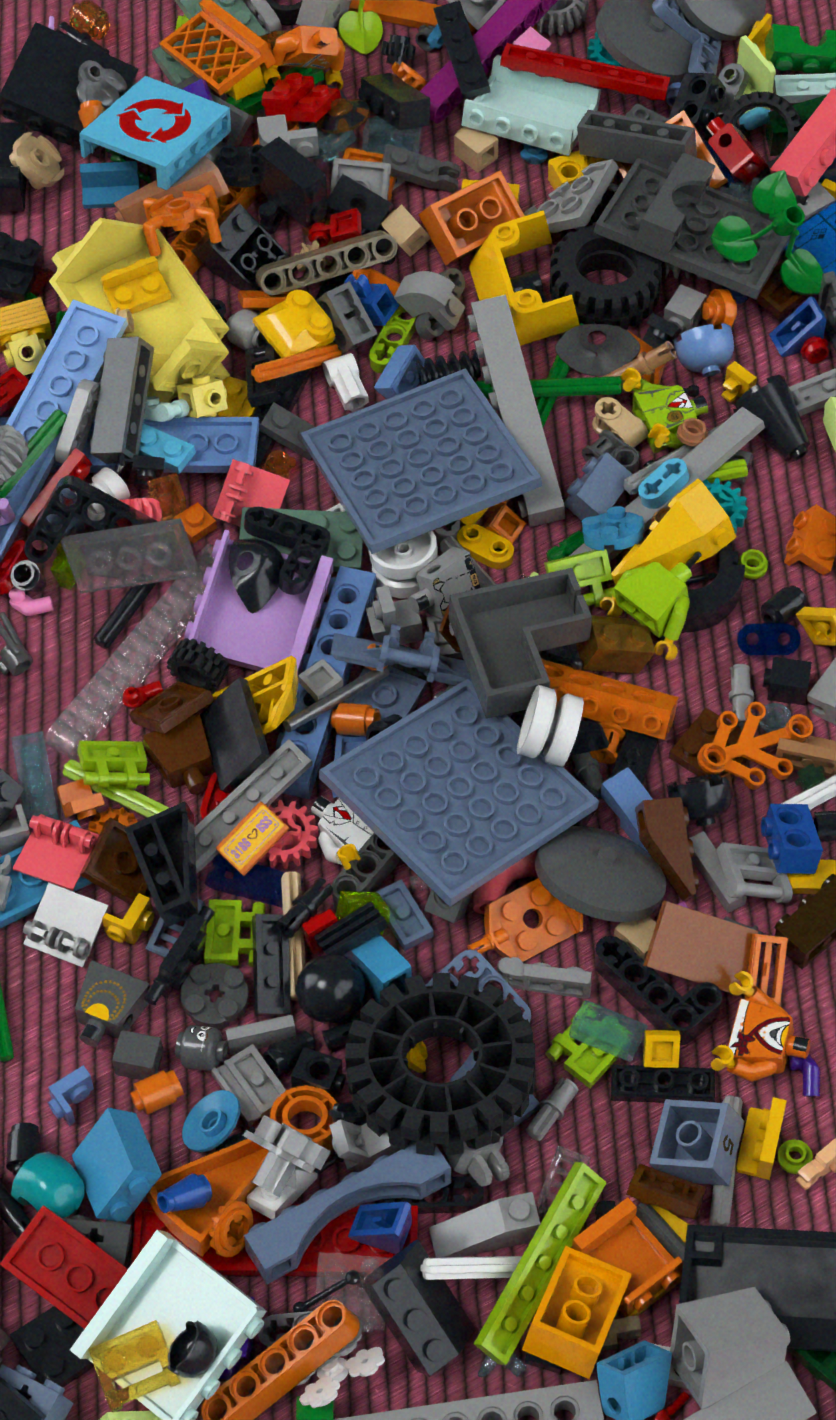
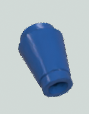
[157,1173,212,1213]

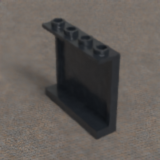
[0,22,139,158]

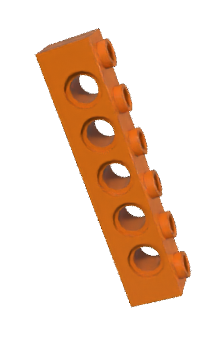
[541,659,679,740]

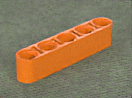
[201,1300,360,1420]

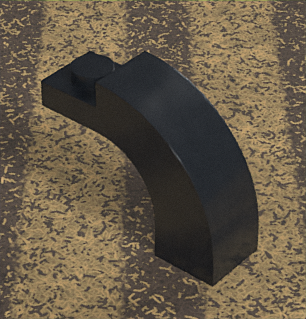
[681,541,745,633]

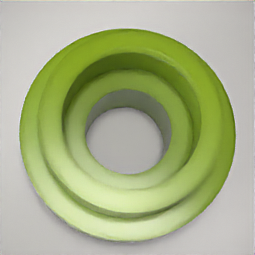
[738,549,768,579]
[777,1139,813,1174]

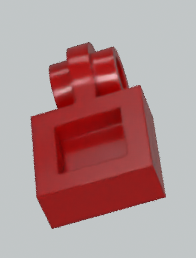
[308,208,362,247]

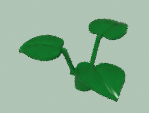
[710,170,823,295]

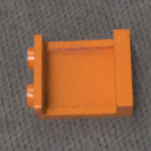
[572,1197,683,1316]

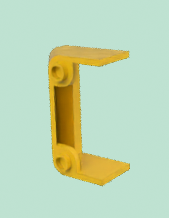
[469,210,580,346]

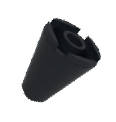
[733,375,810,461]

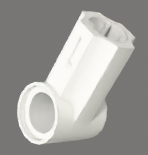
[322,353,369,412]

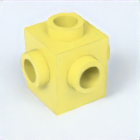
[3,331,47,376]
[176,374,228,418]

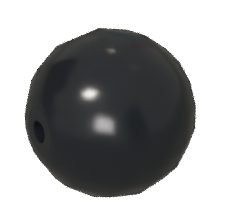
[295,954,366,1024]

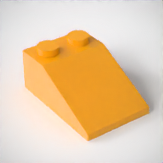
[522,1245,632,1379]

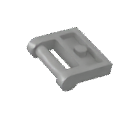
[716,842,793,904]

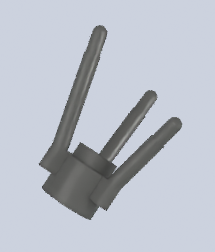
[0,612,33,676]

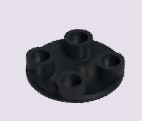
[215,144,263,188]

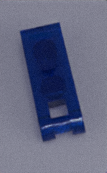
[204,853,303,908]

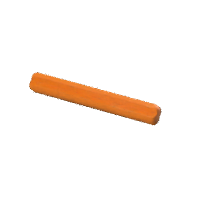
[251,344,342,383]

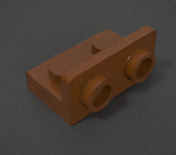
[626,1164,706,1219]

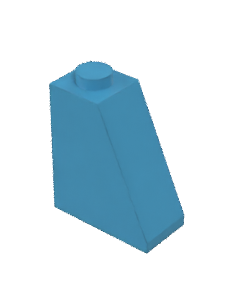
[343,933,412,1004]

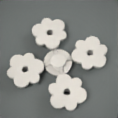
[279,1333,385,1408]

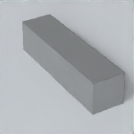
[689,831,747,913]

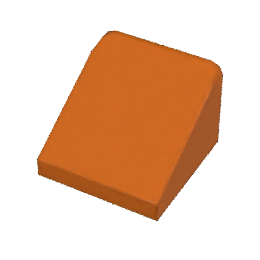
[483,505,527,544]

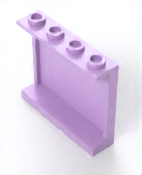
[184,530,333,675]

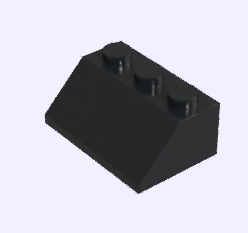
[359,1239,476,1376]

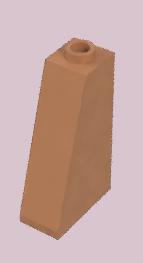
[114,155,230,225]

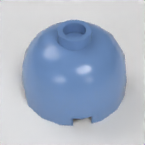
[673,324,734,377]

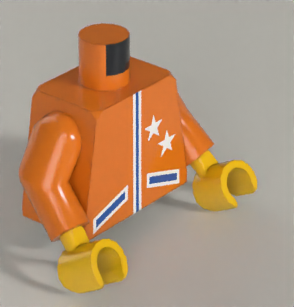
[261,25,345,90]

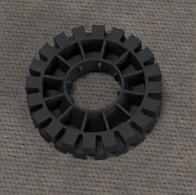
[345,973,535,1156]

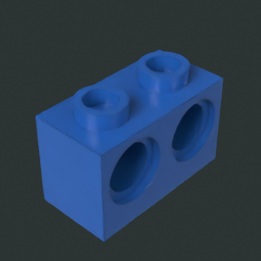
[760,804,823,874]

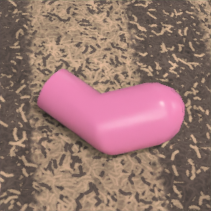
[8,587,54,616]

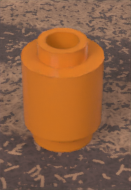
[331,703,381,737]
[130,1070,184,1115]

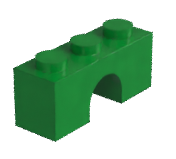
[765,24,836,74]

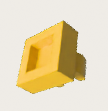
[721,361,757,403]
[643,1030,681,1068]

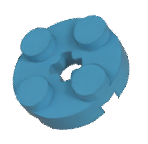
[582,506,645,551]

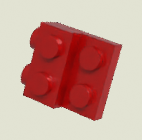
[262,73,341,123]

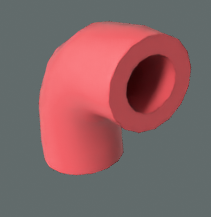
[473,850,537,914]

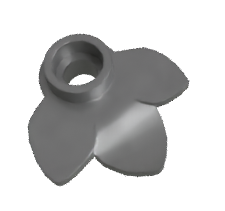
[76,60,127,109]

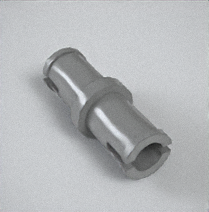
[729,664,754,729]

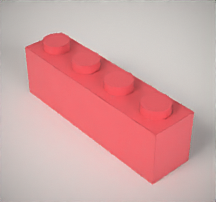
[770,88,836,197]

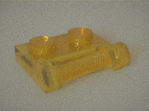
[88,1320,181,1413]

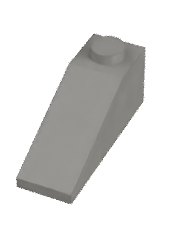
[429,1192,541,1258]

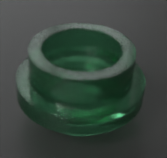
[794,763,826,791]

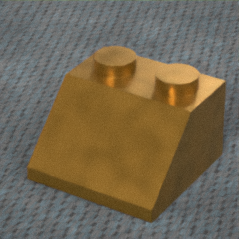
[576,615,655,674]

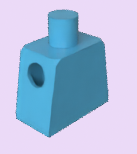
[597,1340,672,1420]

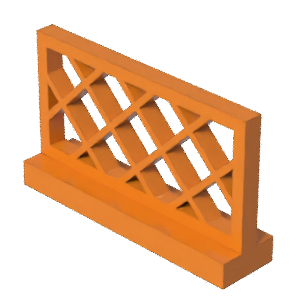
[159,0,276,96]

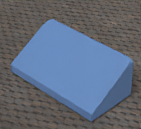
[374,345,425,399]

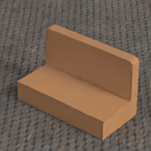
[776,733,836,777]

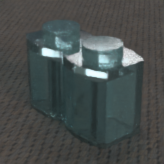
[362,116,423,154]

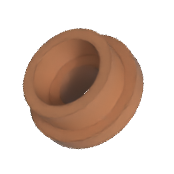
[677,418,708,446]

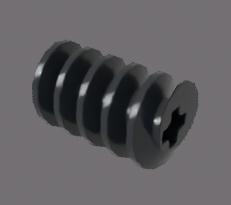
[416,349,481,386]

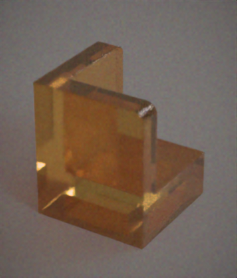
[147,473,186,521]

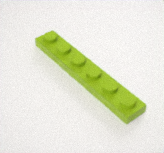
[474,1162,607,1365]

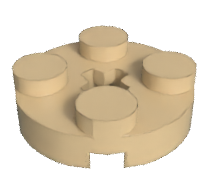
[9,132,64,190]

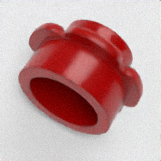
[801,337,829,364]

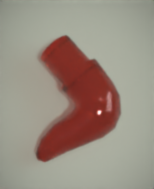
[31,268,55,297]

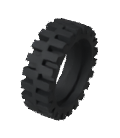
[722,91,803,178]

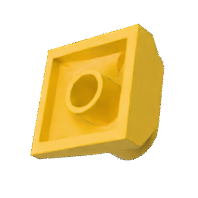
[252,290,336,358]

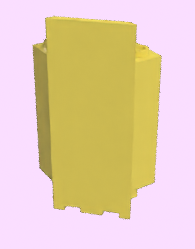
[49,218,230,403]

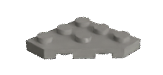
[524,159,619,233]

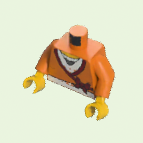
[711,971,810,1082]

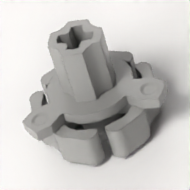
[243,1115,331,1197]

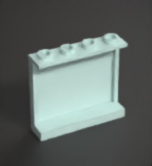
[461,55,601,156]
[70,1230,267,1420]

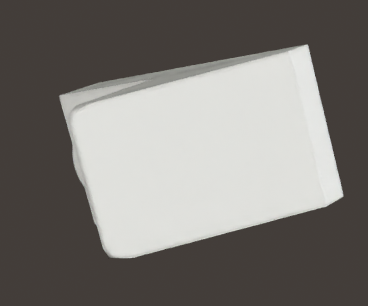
[247,1166,317,1220]

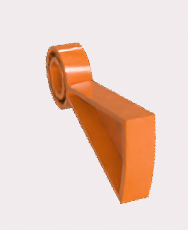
[146,1085,337,1257]

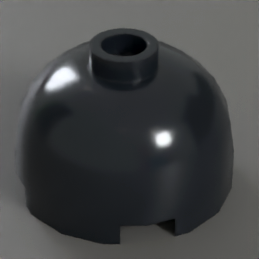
[666,773,733,826]

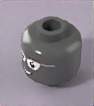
[175,1025,228,1072]

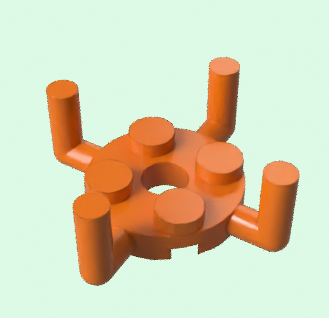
[143,184,222,256]

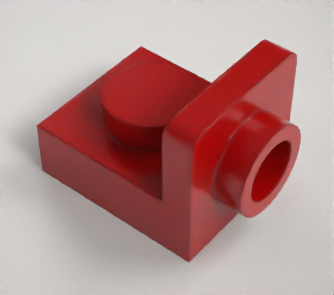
[302,908,338,954]

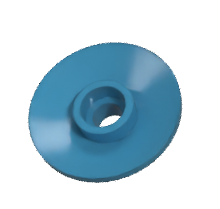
[182,1090,241,1152]

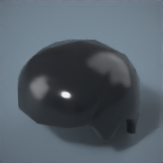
[167,1320,218,1378]

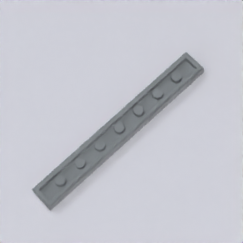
[569,407,765,562]

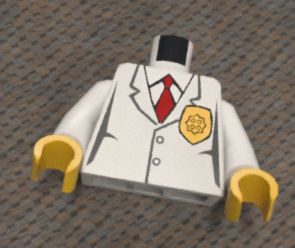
[311,796,374,870]

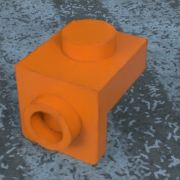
[57,779,105,820]

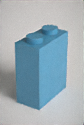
[72,1108,162,1222]

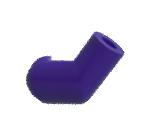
[789,1054,820,1097]

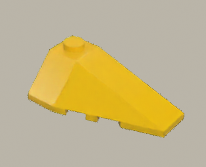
[611,479,737,585]

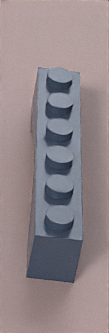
[244,1140,451,1284]

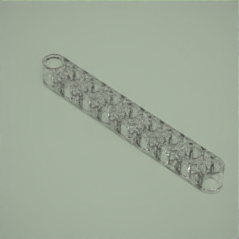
[45,543,215,760]

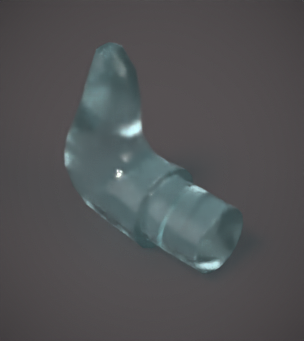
[478,1352,527,1377]

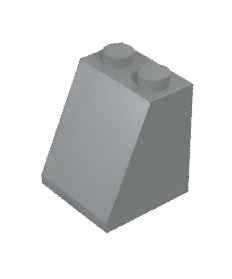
[670,1287,790,1409]

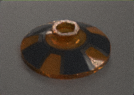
[315,98,370,134]

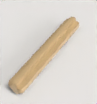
[281,871,305,1001]

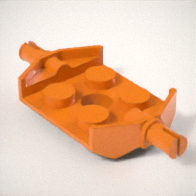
[467,878,583,962]

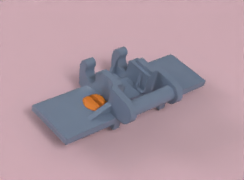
[330,624,472,686]

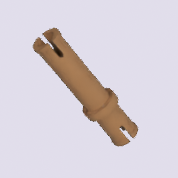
[595,341,677,399]

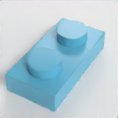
[138,423,196,474]

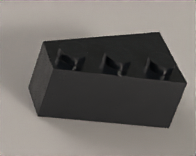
[124,801,198,927]

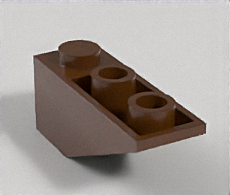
[635,797,699,901]

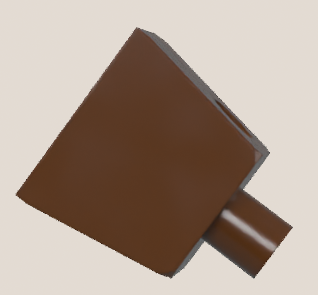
[142,714,213,794]

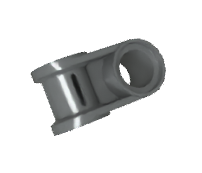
[582,430,639,474]

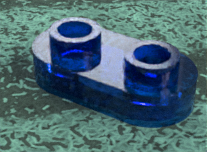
[736,623,801,655]

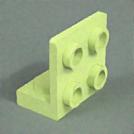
[717,35,776,113]

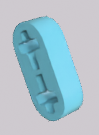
[638,458,690,509]

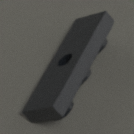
[611,1064,715,1103]

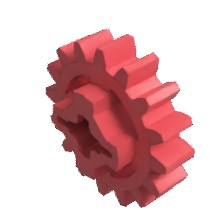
[259,800,319,869]

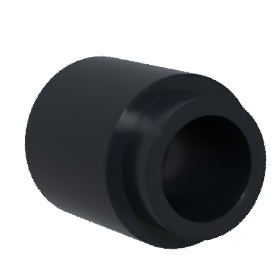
[761,585,807,629]
[6,1123,42,1176]

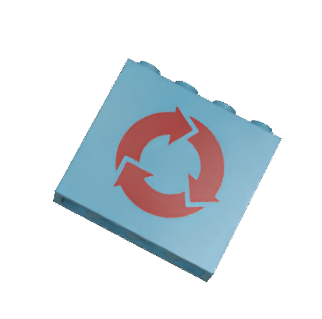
[79,76,231,190]

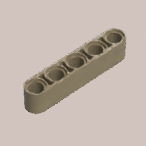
[256,230,398,295]

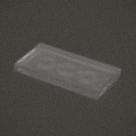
[61,518,199,594]

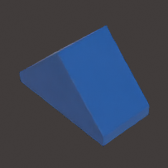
[769,296,827,357]
[348,1202,412,1254]

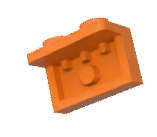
[784,504,836,576]

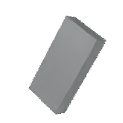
[225,1015,296,1055]

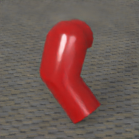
[122,680,163,709]

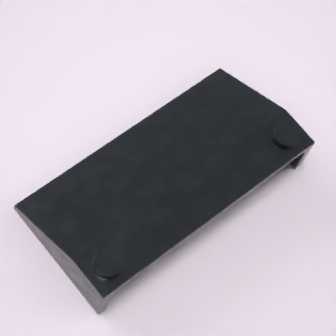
[679,1224,836,1352]

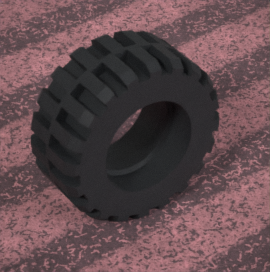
[550,222,662,334]

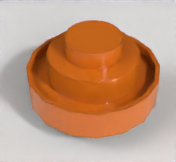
[701,289,737,330]

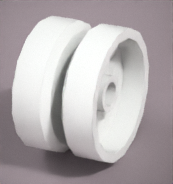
[369,531,439,599]
[517,685,584,767]

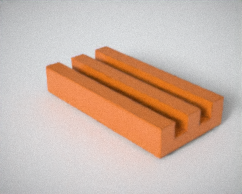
[748,933,788,1005]

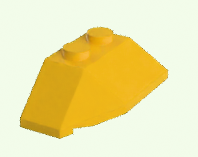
[205,655,298,734]

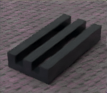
[314,901,389,956]

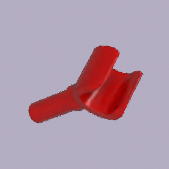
[650,1392,690,1420]

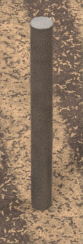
[283,667,390,732]

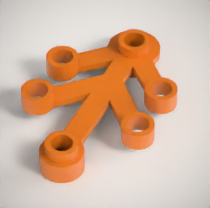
[697,701,813,790]

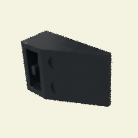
[191,203,297,291]

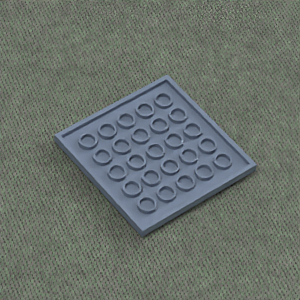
[300,368,542,554]
[319,678,599,907]

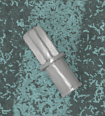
[526,1078,579,1141]

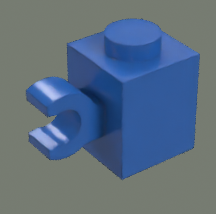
[344,274,399,326]

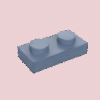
[372,879,434,951]

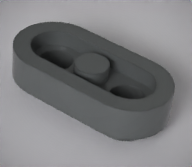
[716,63,749,119]

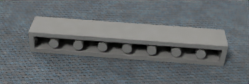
[467,294,565,527]

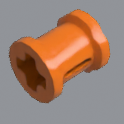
[590,721,625,764]

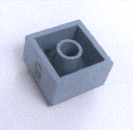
[649,1099,744,1186]

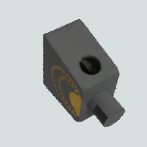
[75,960,150,1047]

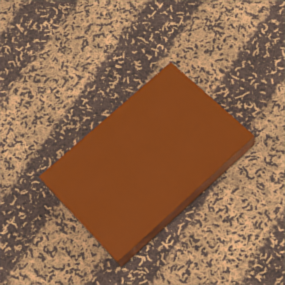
[643,901,759,996]

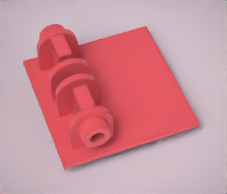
[212,459,290,527]
[12,814,99,891]

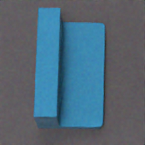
[80,161,140,209]

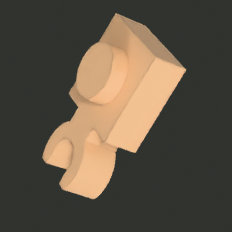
[796,1138,836,1190]

